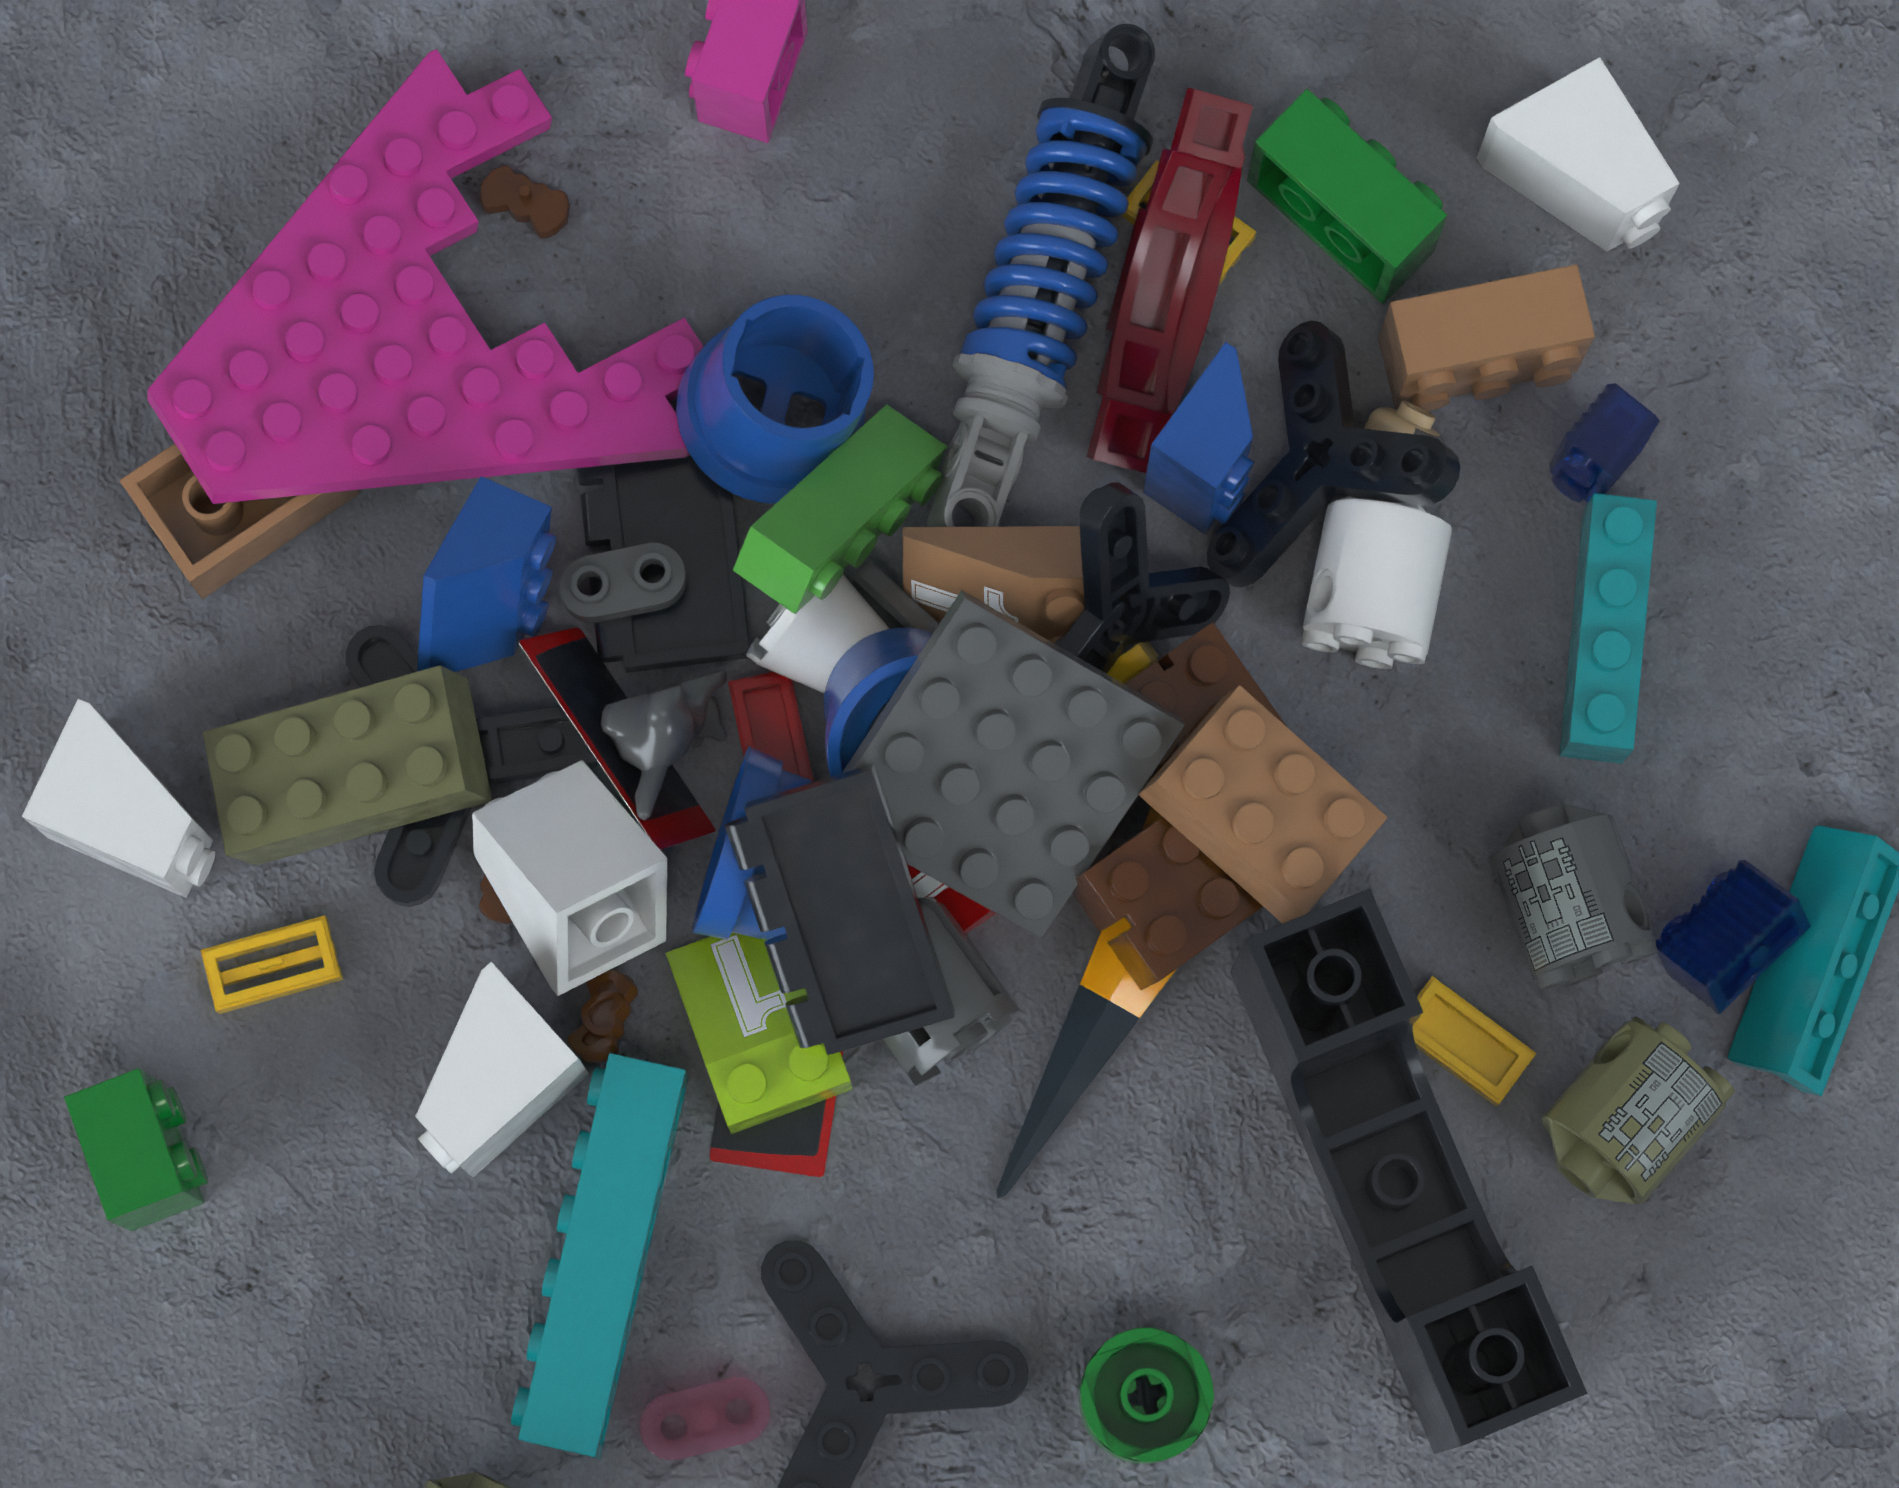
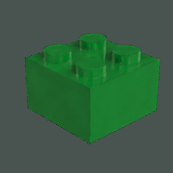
[64,1068,208,1231]

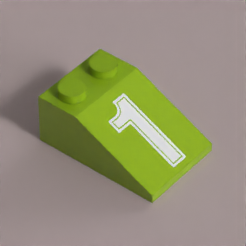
[666,933,852,1134]

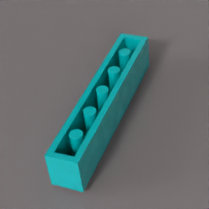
[511,1053,689,1459]

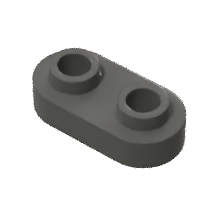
[559,543,686,623]

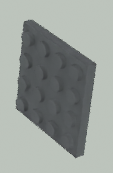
[842,590,1185,938]

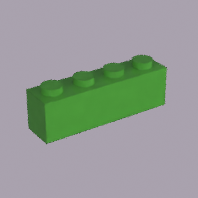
[733,404,948,614]

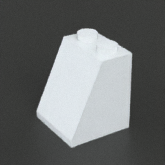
[1477,57,1680,252]
[22,699,215,898]
[472,760,667,996]
[415,962,589,1178]

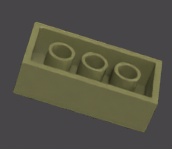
[203,665,492,865]

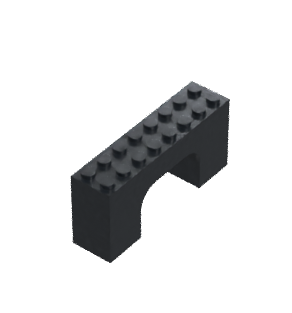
[1230,888,1588,1454]

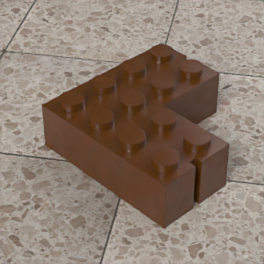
[1072,622,1288,990]

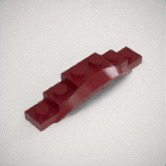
[1086,88,1253,473]

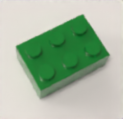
[1247,89,1447,304]

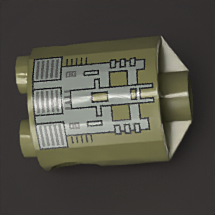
[1542,1017,1734,1204]

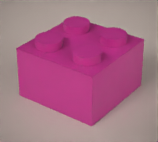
[685,0,808,143]

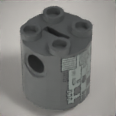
[1490,804,1659,990]

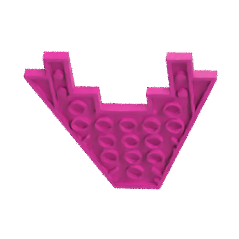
[147,49,704,504]

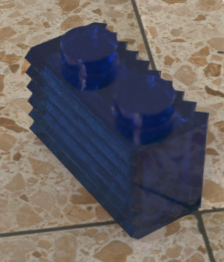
[1549,383,1660,503]
[1655,859,1811,1014]

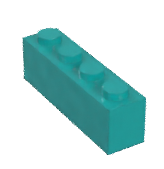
[1559,493,1657,764]

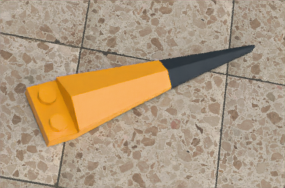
[997,807,1178,1198]

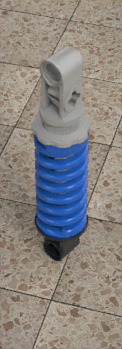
[927,24,1155,527]

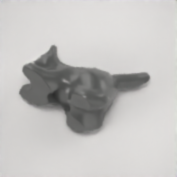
[600,670,727,820]

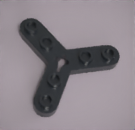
[1207,320,1461,587]
[1054,482,1230,674]
[345,625,600,907]
[761,1241,1029,1488]

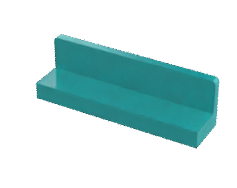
[1728,826,1899,1096]

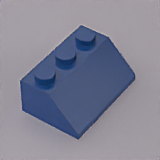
[1143,342,1254,535]
[417,476,556,672]

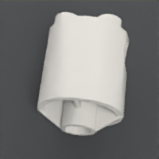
[1301,496,1452,669]

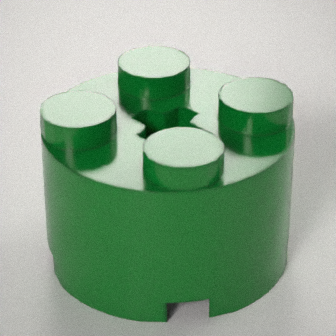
[1079,1328,1214,1464]

